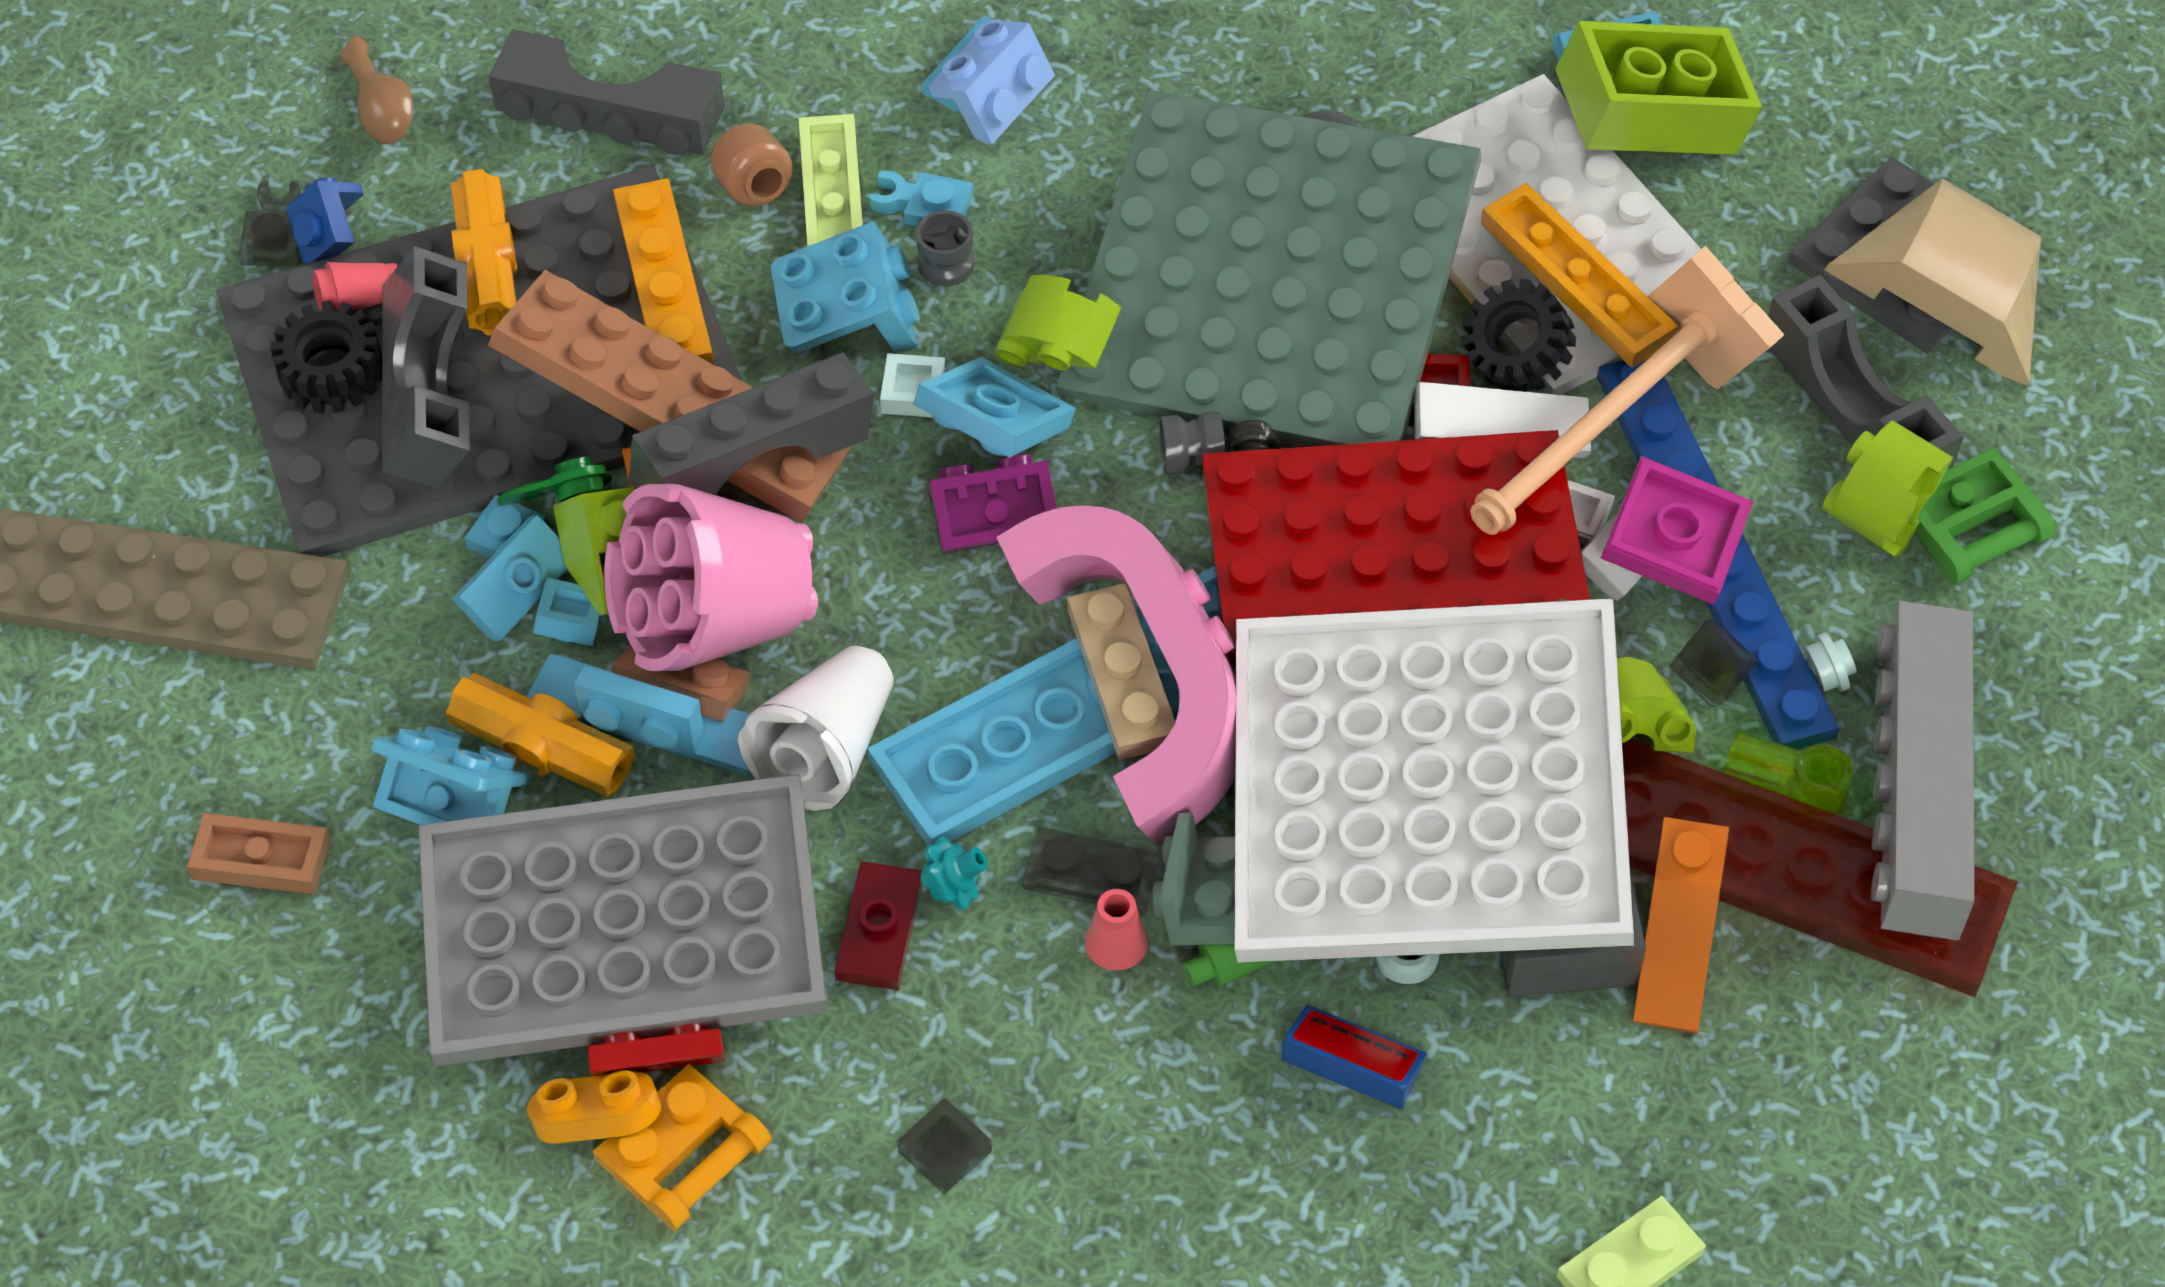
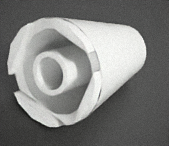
[737,646,894,811]

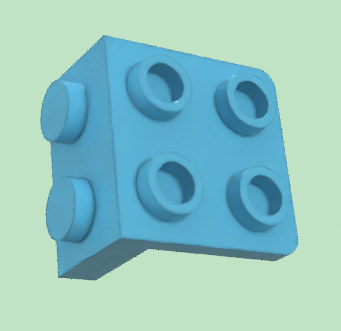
[771,221,920,353]

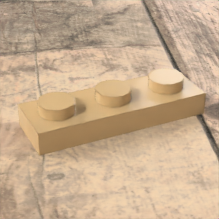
[1067,583,1175,760]

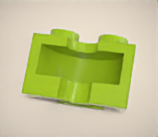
[994,274,1122,371]
[1822,420,1953,558]
[1617,657,1696,753]

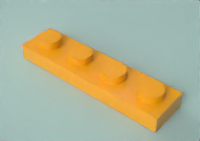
[613,178,714,365]
[1481,183,1679,368]

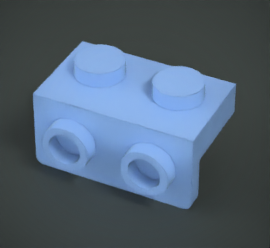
[928,19,1055,144]

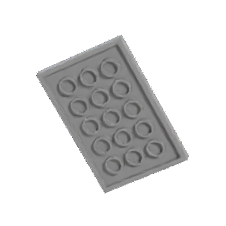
[418,774,828,1066]

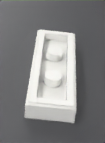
[1414,382,1591,458]

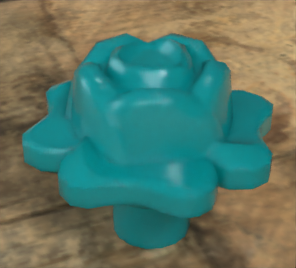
[920,836,988,911]

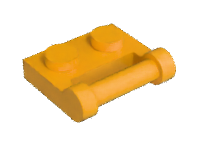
[593,1064,772,1231]

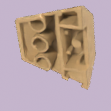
[1824,178,2041,386]

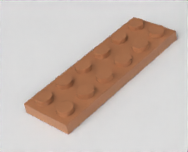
[488,270,853,523]

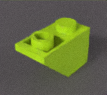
[553,487,635,615]

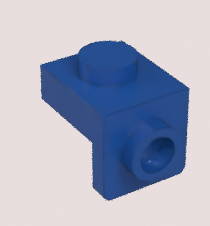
[286,177,364,264]

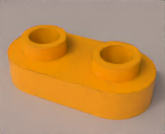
[527,1070,661,1144]

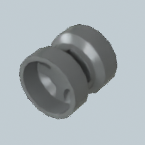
[916,210,975,287]
[1159,411,1225,475]

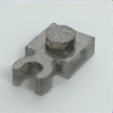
[238,181,301,266]

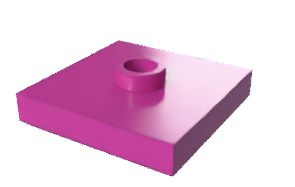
[1600,456,1754,605]

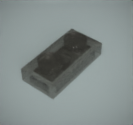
[1022,826,1161,916]

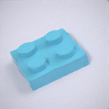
[913,357,1076,458]

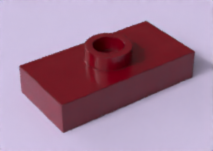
[834,861,923,990]

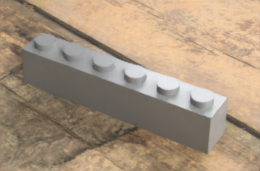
[1871,600,1974,941]

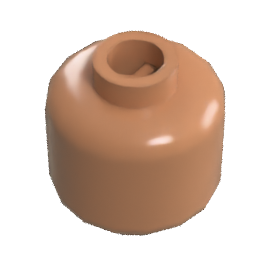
[710,123,792,207]

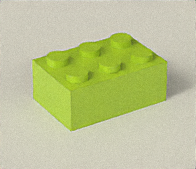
[1555,21,1762,155]

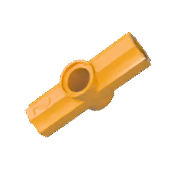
[451,169,518,335]
[446,673,635,798]

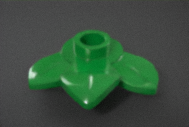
[497,457,612,506]

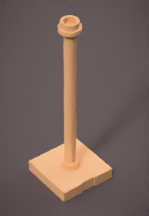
[1470,246,1784,535]

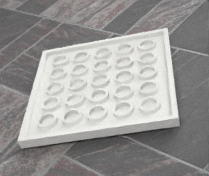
[1235,599,1634,963]

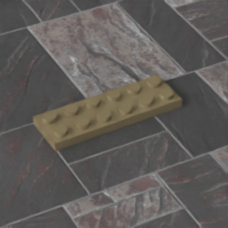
[0,509,351,670]

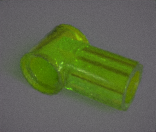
[1721,732,1854,827]

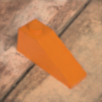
[1633,817,1729,1034]

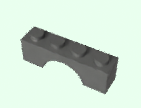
[489,29,725,155]
[382,246,470,489]
[1768,275,1964,469]
[629,352,874,495]

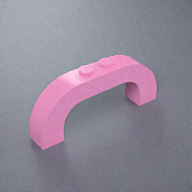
[996,506,1236,846]

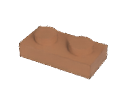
[612,645,750,722]
[187,813,331,895]

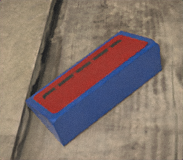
[1281,1005,1427,1109]

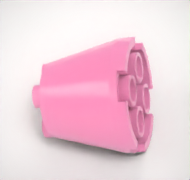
[604,484,818,671]

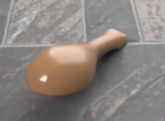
[340,36,413,144]

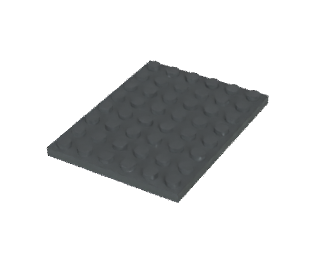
[216,165,742,557]

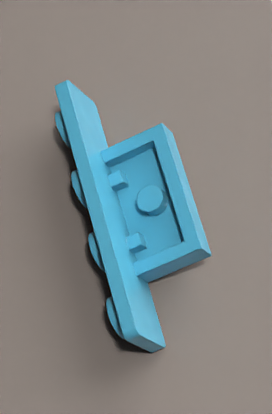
[527,654,753,776]

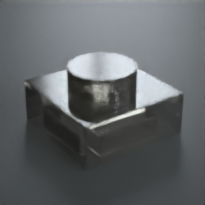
[1669,620,1758,707]
[897,1098,992,1195]

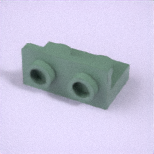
[1153,812,1235,946]

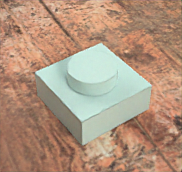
[880,353,946,418]

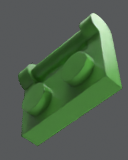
[1914,447,2056,585]

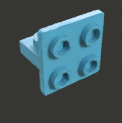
[371,726,533,825]

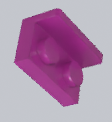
[928,454,1057,554]

